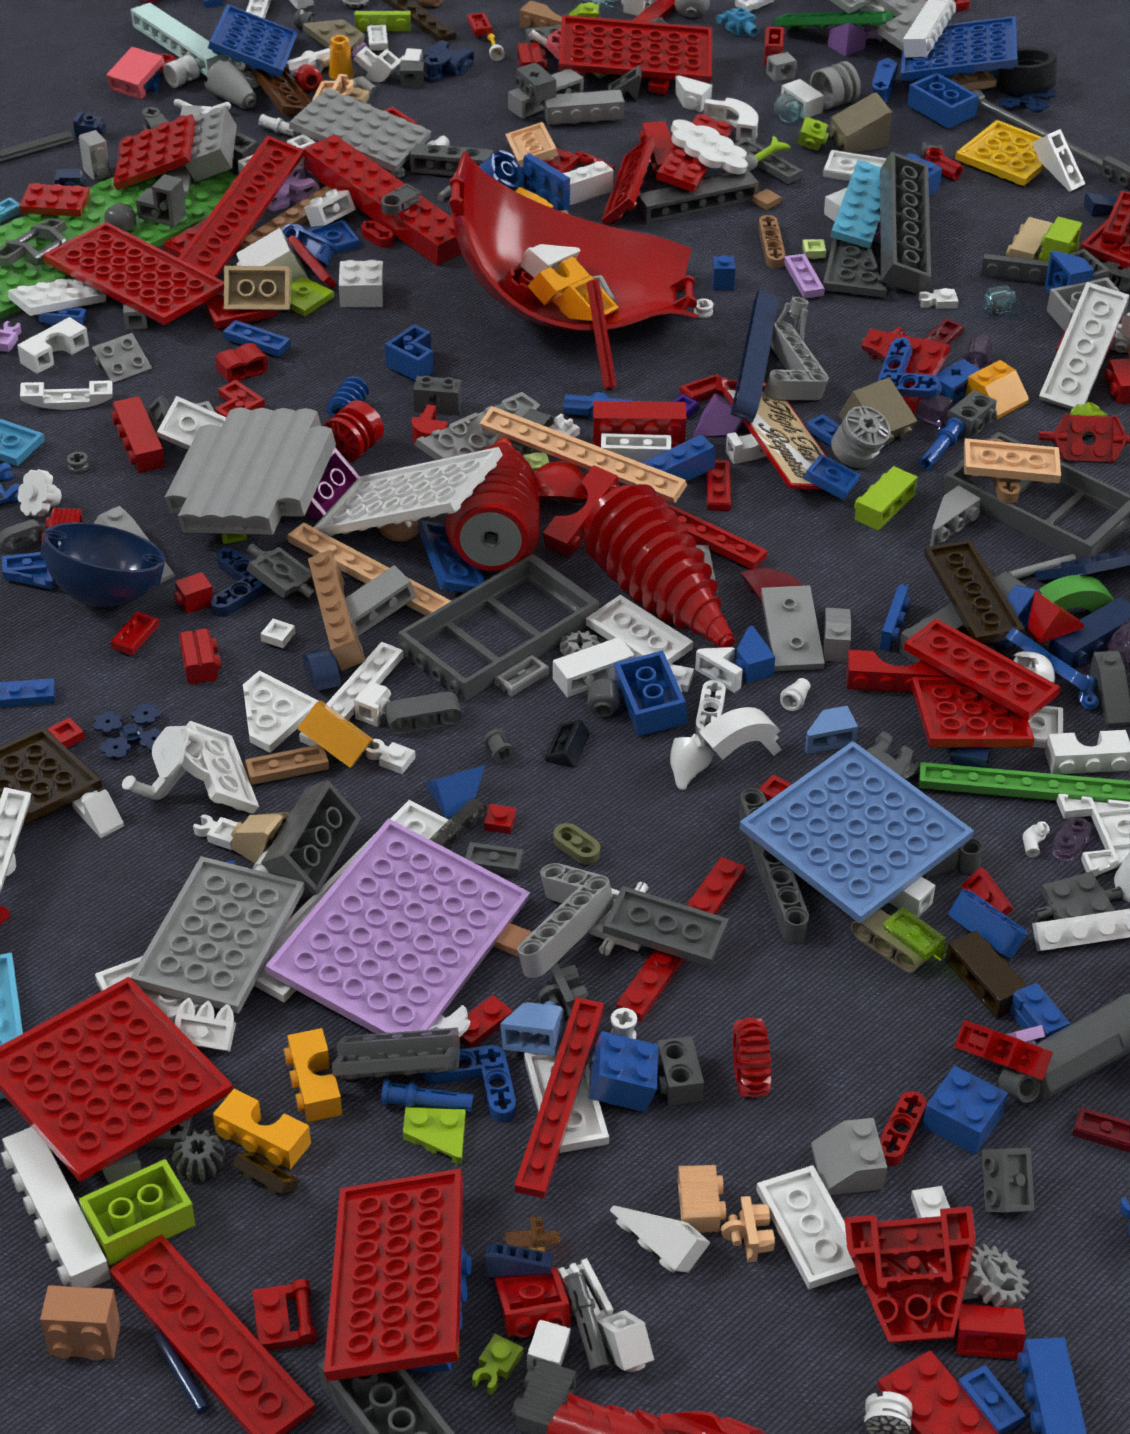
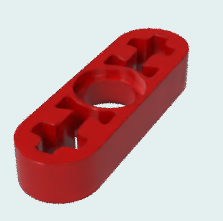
[879,1091,927,1166]

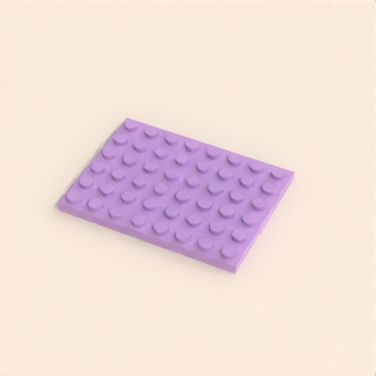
[265,818,530,1034]

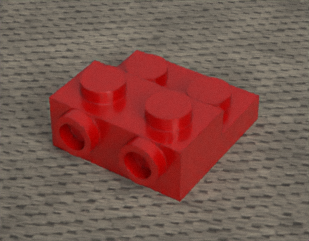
[495,1267,571,1338]

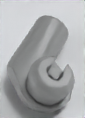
[353,77,376,94]

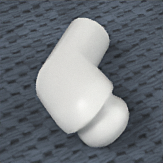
[1022,821,1050,858]

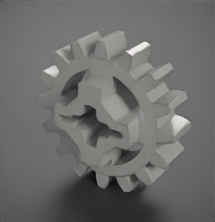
[966,1244,1029,1308]

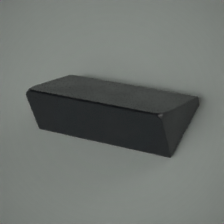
[545,720,590,767]

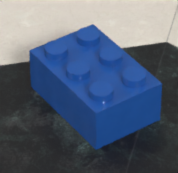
[907,73,979,129]
[614,650,687,736]

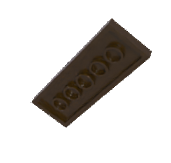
[924,539,1025,644]

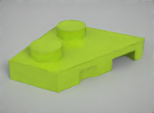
[403,1107,466,1164]

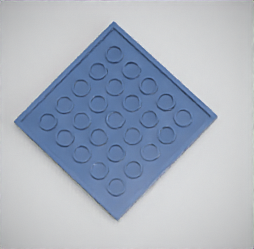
[739,741,974,924]

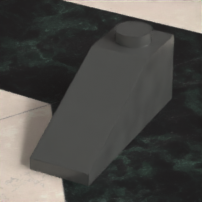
[1089,651,1130,727]

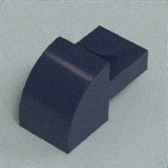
[302,649,341,691]

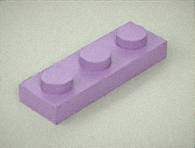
[784,254,824,298]

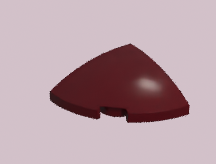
[740,568,803,607]

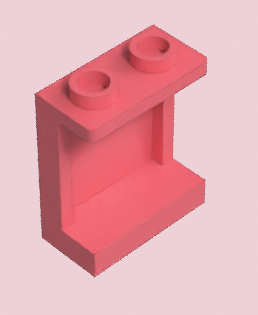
[106,47,165,100]

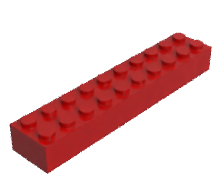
[304,134,462,266]

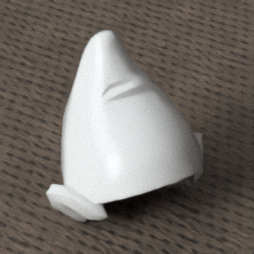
[670,734,714,791]

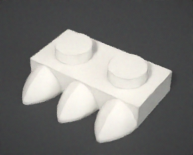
[175,998,236,1052]

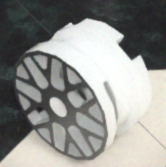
[864,1391,912,1434]

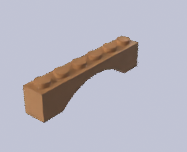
[520,0,562,29]
[308,550,365,671]

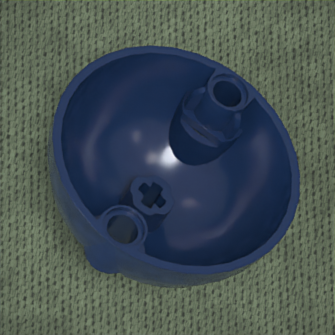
[40,522,166,608]

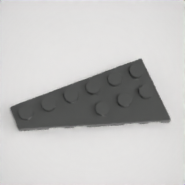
[823,238,887,298]

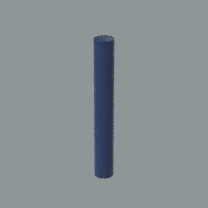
[153,1332,209,1414]

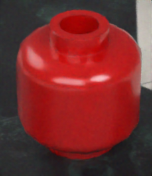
[295,64,322,91]

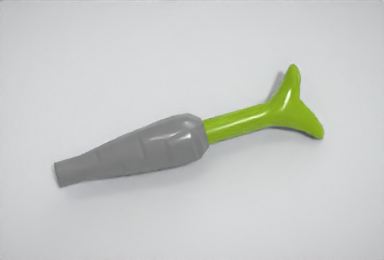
[720,136,791,176]

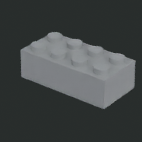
[186,106,237,182]

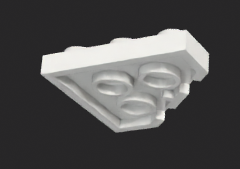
[243,671,318,753]

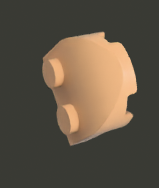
[312,74,354,101]

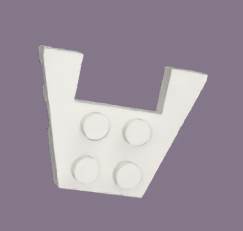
[1057,794,1130,876]

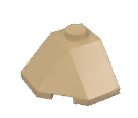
[230,812,290,863]

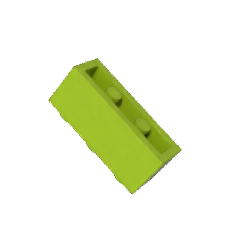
[854,466,918,531]

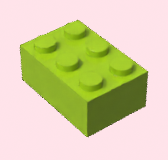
[79,1159,195,1266]

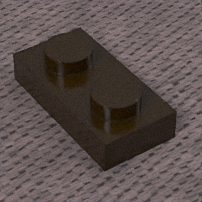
[232,1152,300,1195]

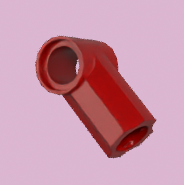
[925,147,963,182]

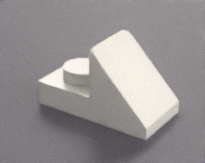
[695,647,742,693]
[72,789,124,838]

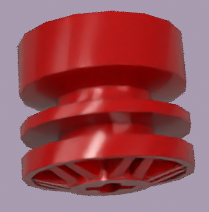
[324,400,384,462]

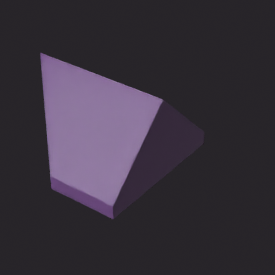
[828,23,867,57]
[693,393,743,437]

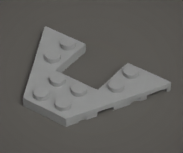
[830,0,926,51]

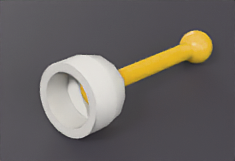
[487,34,505,61]

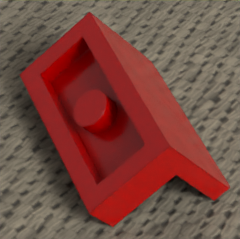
[956,1304,1026,1359]

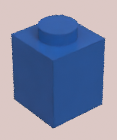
[712,255,736,290]

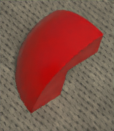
[534,460,587,504]

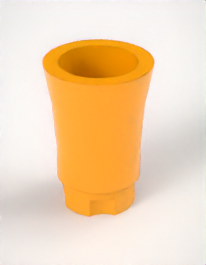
[328,35,355,80]

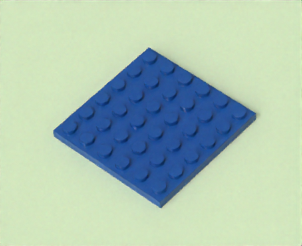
[901,16,1018,81]

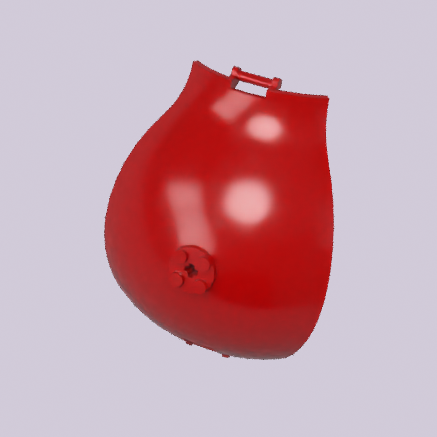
[449,152,698,332]

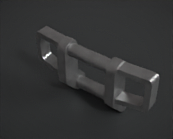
[0,218,68,266]

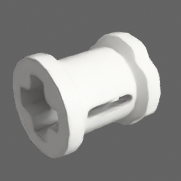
[611,1008,637,1039]

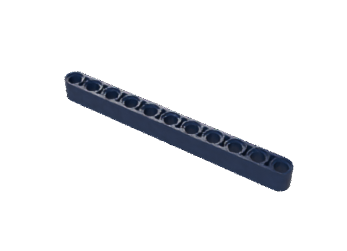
[730,289,779,423]

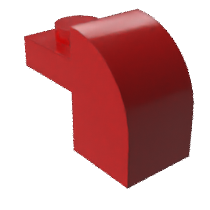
[412,405,448,444]

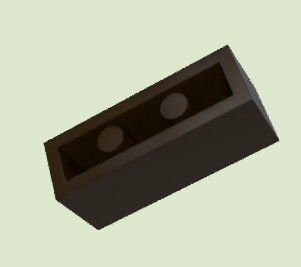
[945,930,1027,1019]

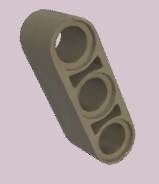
[851,909,933,973]

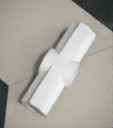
[285,48,330,78]

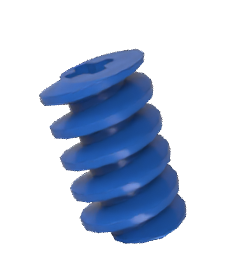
[327,376,369,418]

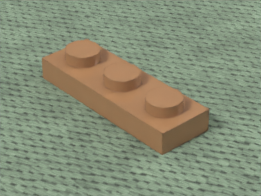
[245,745,329,785]

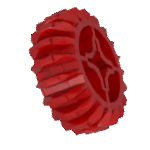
[732,1017,772,1098]

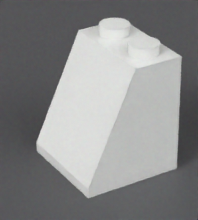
[236,228,309,282]

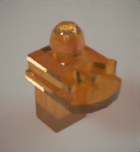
[505,1216,561,1252]

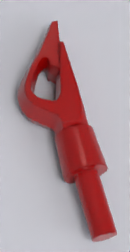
[576,151,615,171]

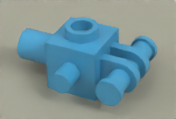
[716,7,759,37]

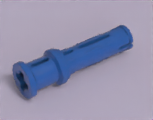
[919,417,966,470]
[381,1079,474,1114]

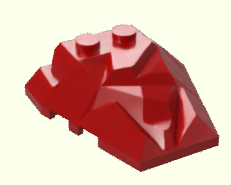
[844,1206,976,1344]

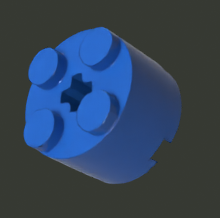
[479,150,524,190]

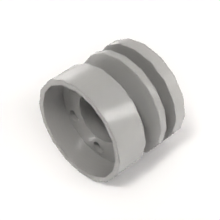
[810,61,861,110]
[831,406,891,468]

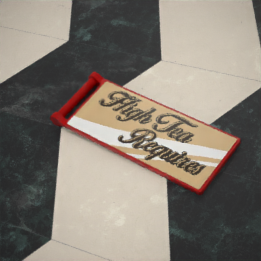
[715,377,827,490]

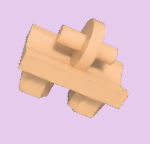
[721,1196,775,1262]

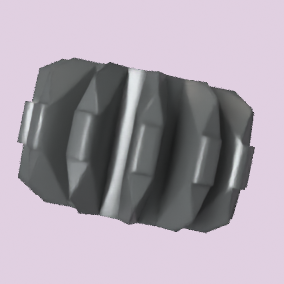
[172,1130,225,1183]

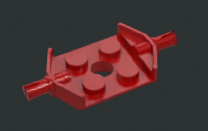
[1038,413,1130,463]

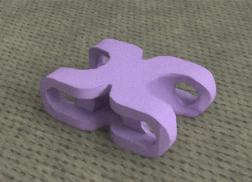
[267,165,320,211]

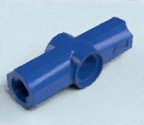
[563,392,633,421]

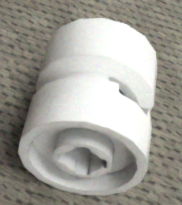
[163,55,200,88]

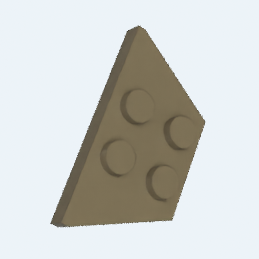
[303,19,365,52]

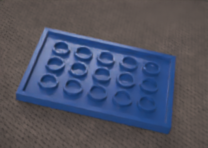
[208,4,298,77]

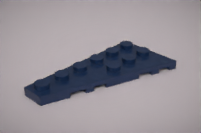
[1035,550,1130,581]

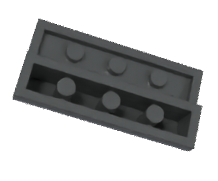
[332,1027,460,1079]

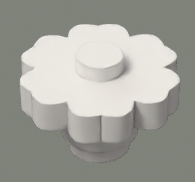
[18,469,62,517]

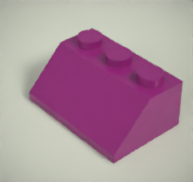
[305,448,360,521]

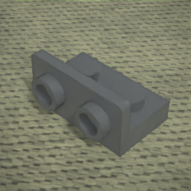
[982,1148,1035,1212]

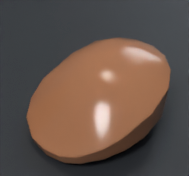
[378,520,419,541]

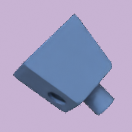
[501,1001,565,1056]

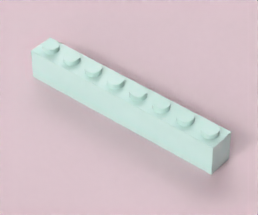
[131,3,228,75]

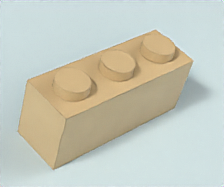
[1006,217,1053,260]

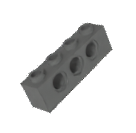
[410,143,494,176]

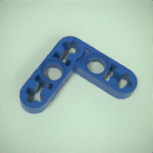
[877,337,942,398]
[1005,627,1092,692]
[421,1045,516,1122]

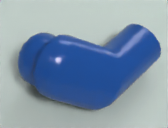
[1078,675,1099,710]

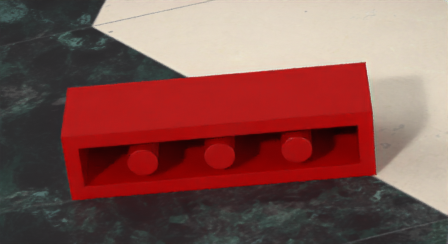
[639,121,675,182]
[111,396,165,473]

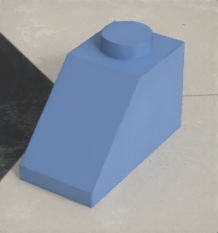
[805,706,858,754]

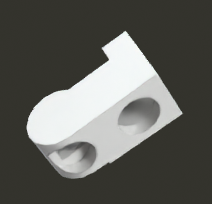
[726,432,766,464]

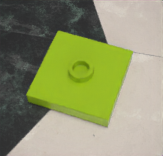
[290,276,334,316]

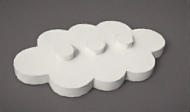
[671,119,748,174]

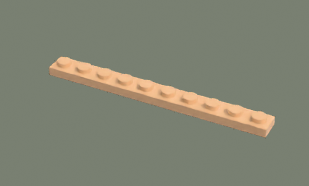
[479,406,687,503]

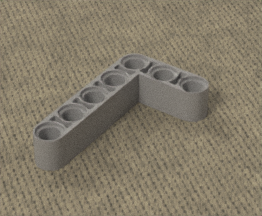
[764,321,829,400]
[518,863,614,978]

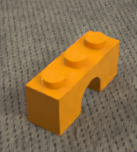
[528,256,590,305]
[284,1028,342,1123]
[213,1089,311,1170]

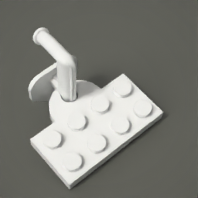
[122,721,259,814]

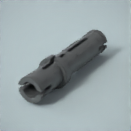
[564,1272,611,1373]

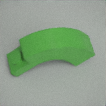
[1039,575,1114,613]

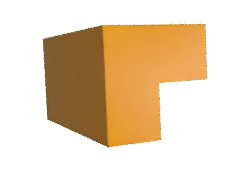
[297,701,374,768]

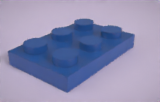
[523,153,570,213]

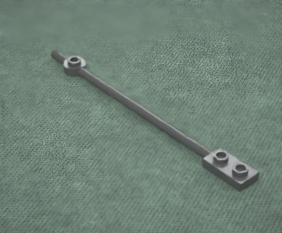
[972,89,1130,190]

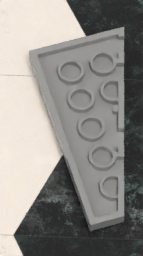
[414,392,540,460]

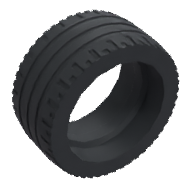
[999,48,1057,94]

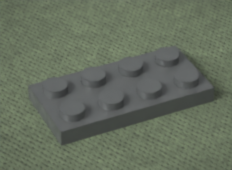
[603,886,729,967]

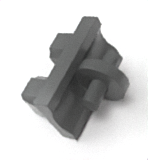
[538,963,589,1017]

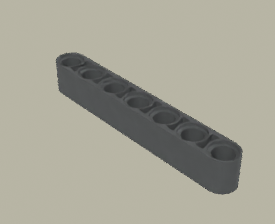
[739,788,809,944]

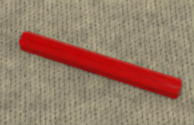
[586,279,616,389]

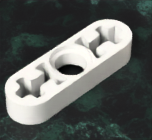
[695,680,726,739]

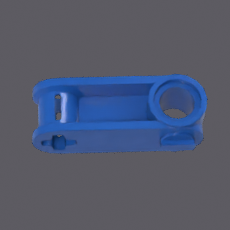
[872,58,898,104]
[281,224,339,268]

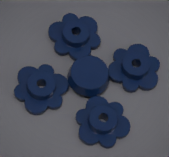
[999,88,1056,113]
[93,703,163,759]

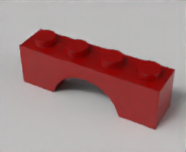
[543,465,620,558]
[846,650,951,693]

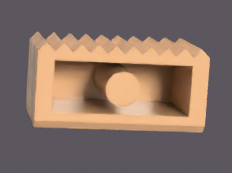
[678,1165,726,1233]

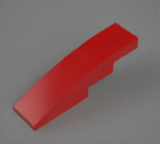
[954,1020,1053,1080]

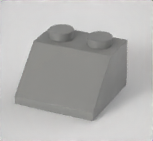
[811,1118,887,1195]

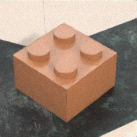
[40,1285,121,1360]

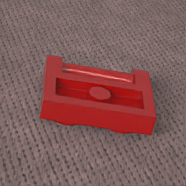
[253,1279,318,1351]

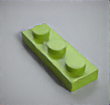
[355,11,411,32]

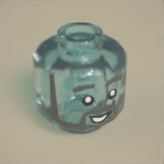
[773,94,802,123]
[983,285,1016,315]

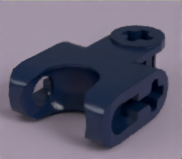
[424,40,475,82]

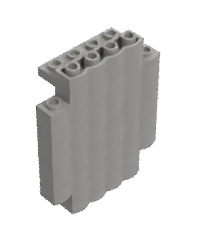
[164,408,336,535]

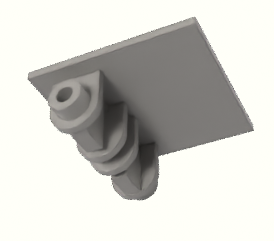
[92,333,152,383]

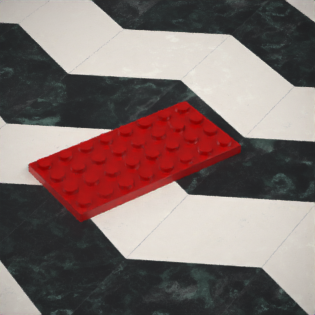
[558,15,712,82]
[43,222,224,325]
[324,1168,464,1381]

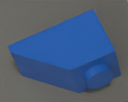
[734,626,775,683]

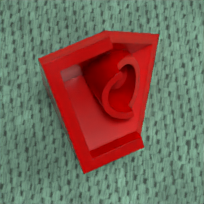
[1027,590,1084,643]

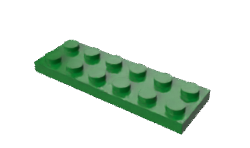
[775,11,893,29]

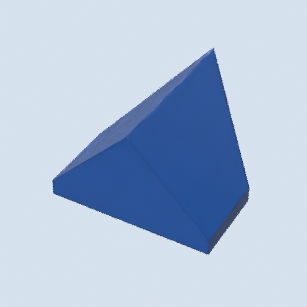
[427,765,485,820]

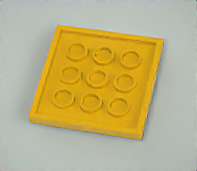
[955,120,1046,186]

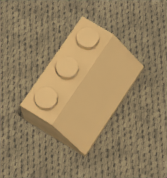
[224,266,292,310]

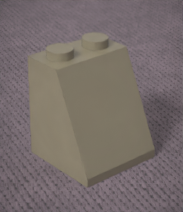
[828,93,892,153]
[838,377,917,445]

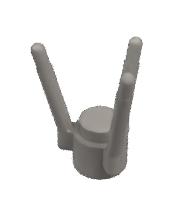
[776,297,809,341]

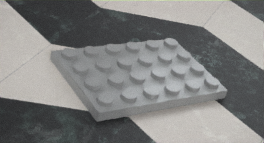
[289,88,431,172]
[130,856,305,1014]

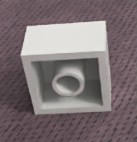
[339,260,384,307]

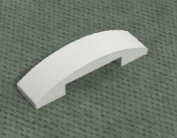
[20,381,113,410]

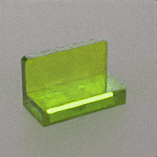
[884,906,946,961]

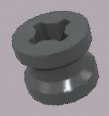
[294,9,316,28]

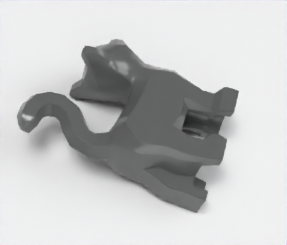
[866,731,920,781]

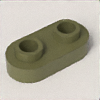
[553,823,600,864]

